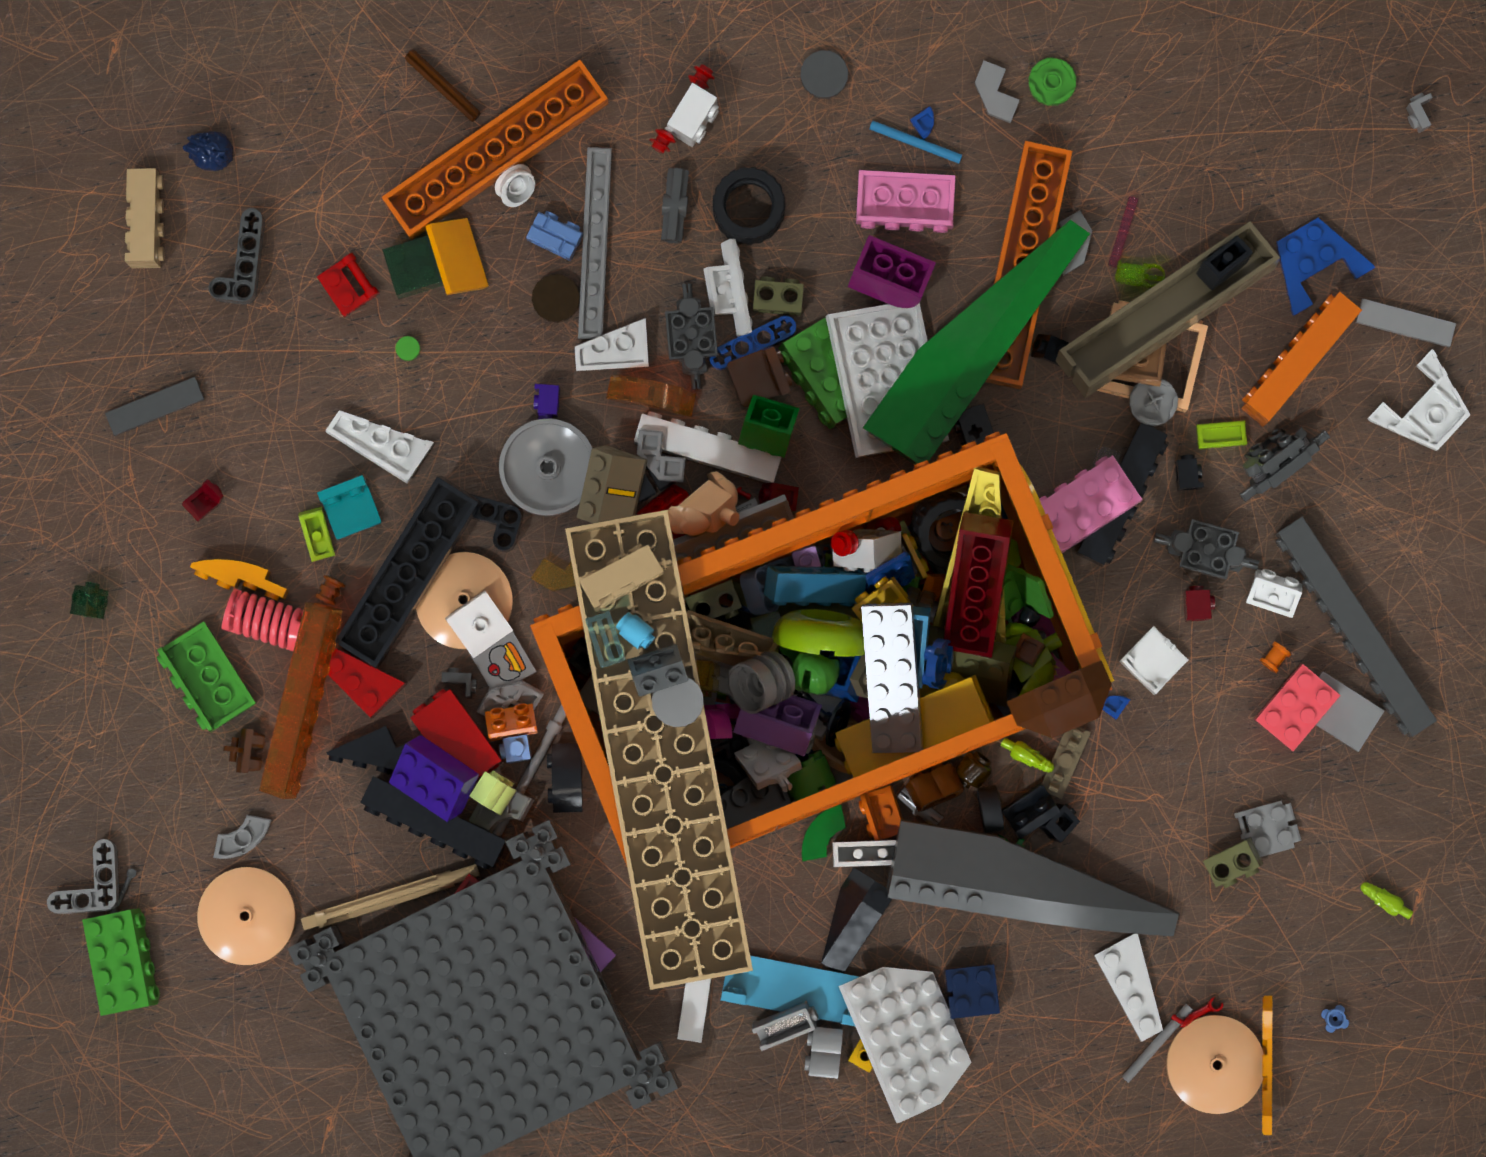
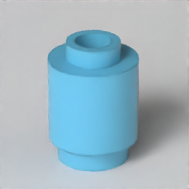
[616,612,655,650]

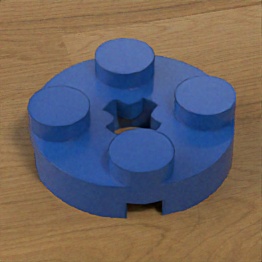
[922,638,953,689]

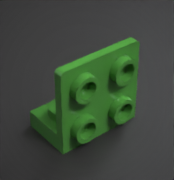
[1004,563,1054,620]

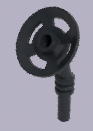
[784,657,851,747]

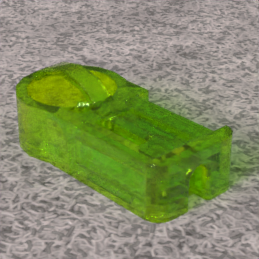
[1115,260,1166,289]

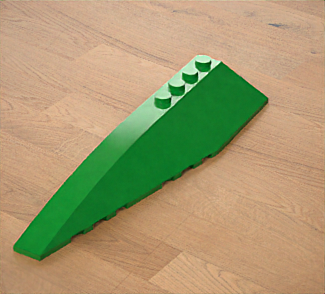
[863,220,1090,465]

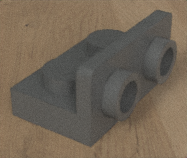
[627,644,688,697]

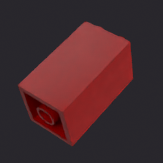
[410,689,504,783]

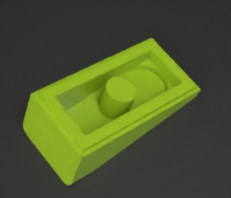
[298,507,335,562]

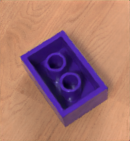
[389,735,479,822]

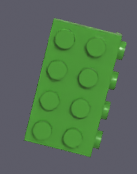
[778,318,847,429]
[157,621,257,732]
[82,908,160,1016]

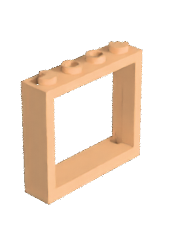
[1097,300,1208,413]

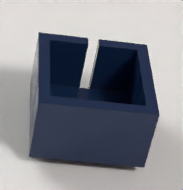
[944,964,1000,1019]

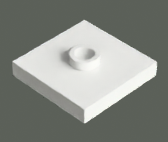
[445,590,513,658]

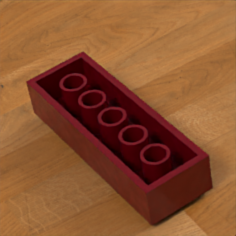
[944,512,1014,658]

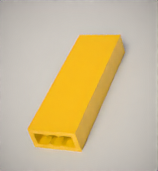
[834,675,995,778]

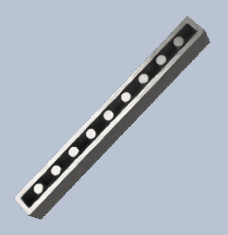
[1275,517,1437,738]

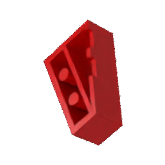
[319,649,407,719]

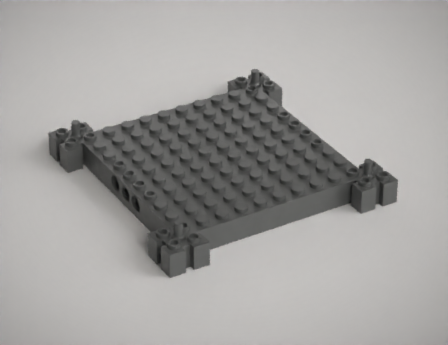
[287,819,682,1157]

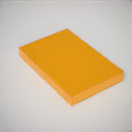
[425,218,489,295]

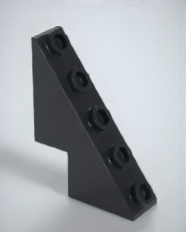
[326,726,405,774]

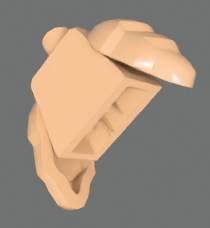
[667,471,740,536]

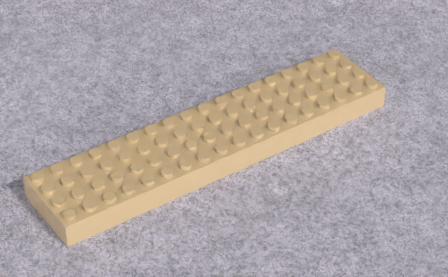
[565,510,753,990]

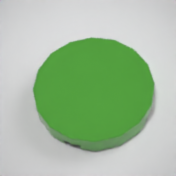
[1028,58,1076,106]

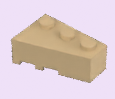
[579,544,664,612]

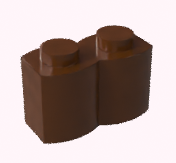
[905,763,964,812]

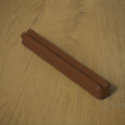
[405,49,480,122]

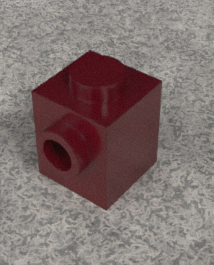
[1183,586,1215,622]

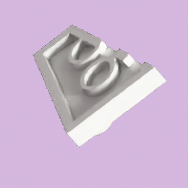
[575,318,649,371]

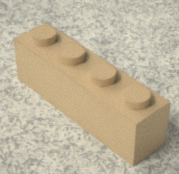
[686,610,779,666]

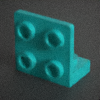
[317,475,382,540]

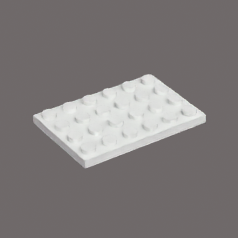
[826,303,949,458]

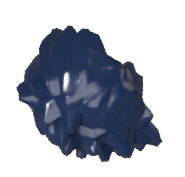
[183,131,233,171]

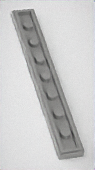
[578,147,612,340]

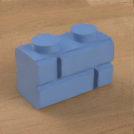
[526,211,583,261]

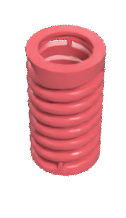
[222,588,311,653]

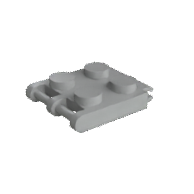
[1234,801,1302,861]

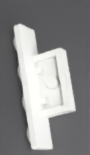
[703,238,752,337]

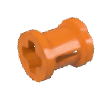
[1259,641,1292,674]

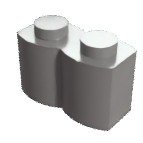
[804,1027,843,1079]

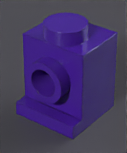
[534,384,560,419]

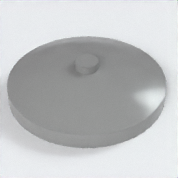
[499,419,592,516]

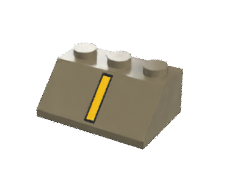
[577,445,647,523]

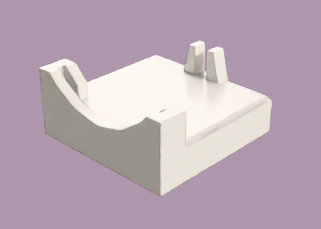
[1119,626,1188,695]

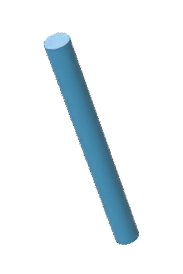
[869,121,962,164]

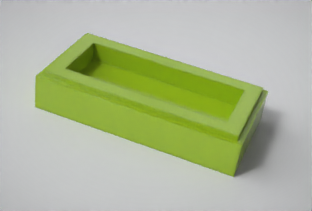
[1196,420,1247,449]

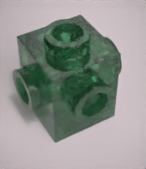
[70,582,109,619]

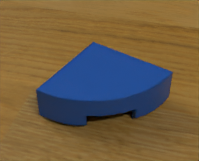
[910,107,934,140]
[1102,695,1130,720]

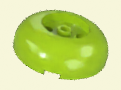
[772,609,865,657]

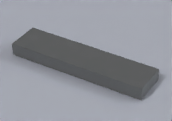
[105,377,205,436]

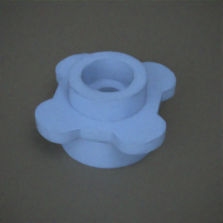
[1321,1005,1349,1033]

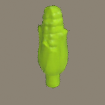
[1000,738,1054,773]
[1360,882,1413,919]

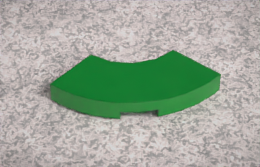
[802,805,846,862]

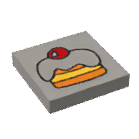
[470,631,537,689]

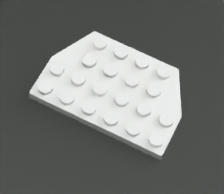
[839,967,971,1123]

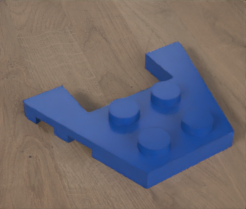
[1276,218,1375,317]

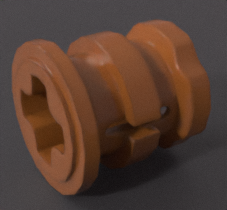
[315,575,346,606]

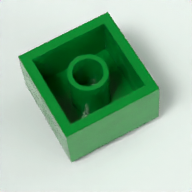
[738,395,800,458]

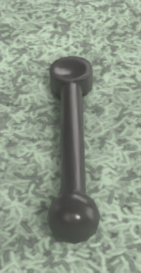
[109,868,137,914]

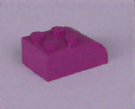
[848,235,936,308]

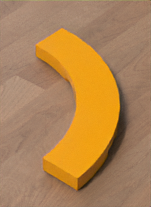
[1262,996,1272,1135]

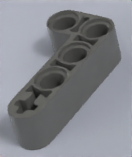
[208,208,265,305]

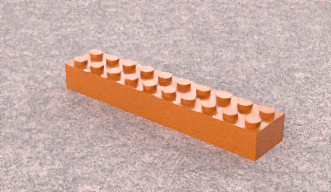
[382,60,609,241]
[985,141,1072,390]

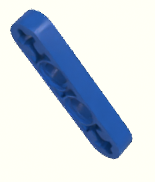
[709,316,796,370]

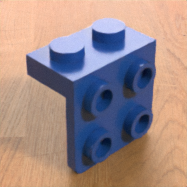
[864,552,916,594]

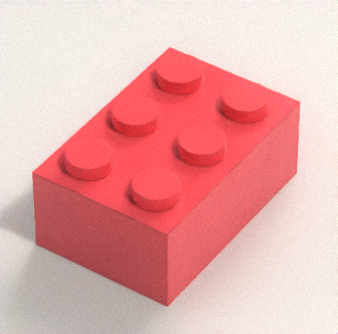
[1254,664,1341,751]

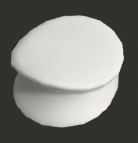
[495,164,535,207]

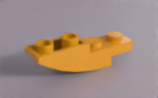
[190,559,289,601]

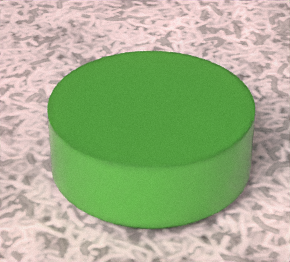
[395,336,420,361]

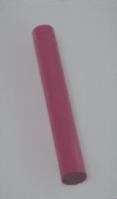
[1108,196,1138,268]

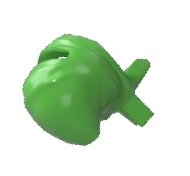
[779,646,840,695]

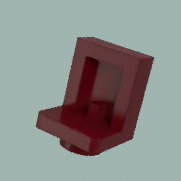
[182,479,224,522]

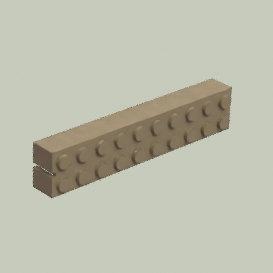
[1056,221,1280,398]

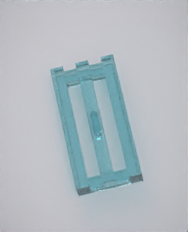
[585,611,626,669]

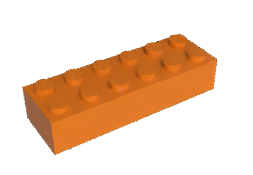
[1241,292,1362,427]

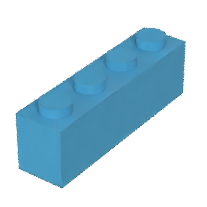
[764,566,866,606]

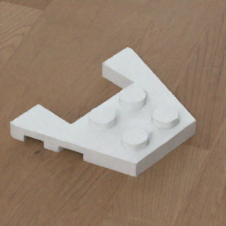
[1367,349,1470,451]

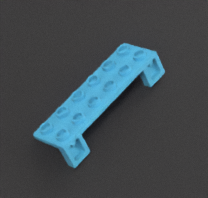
[721,956,858,1026]

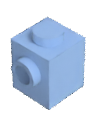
[499,734,532,763]

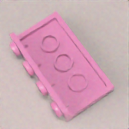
[856,170,955,233]
[1039,455,1143,553]

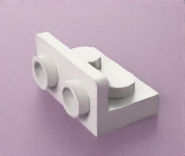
[1246,569,1302,618]

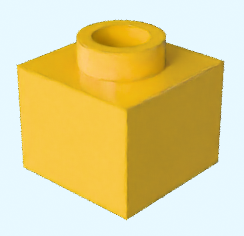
[848,1039,872,1073]

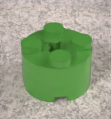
[787,749,836,801]

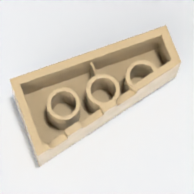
[125,168,165,269]

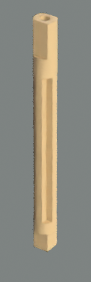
[301,864,480,931]

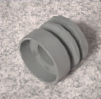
[728,651,795,714]

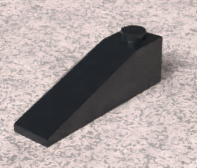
[821,868,892,974]

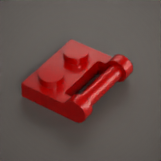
[317,253,380,317]

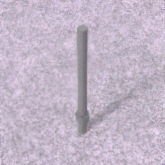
[492,704,566,837]

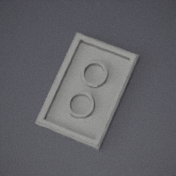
[1316,671,1384,752]

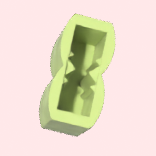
[469,770,517,815]

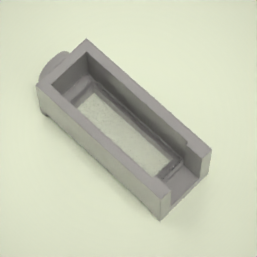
[752,1000,819,1051]

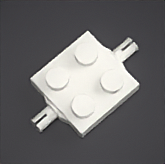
[734,738,802,792]

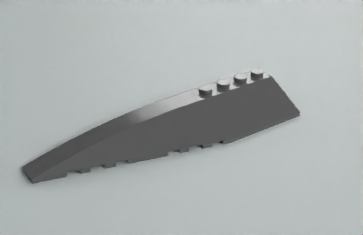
[886,819,1179,936]

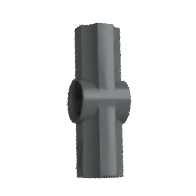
[661,168,689,243]

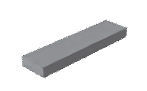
[1356,299,1456,347]

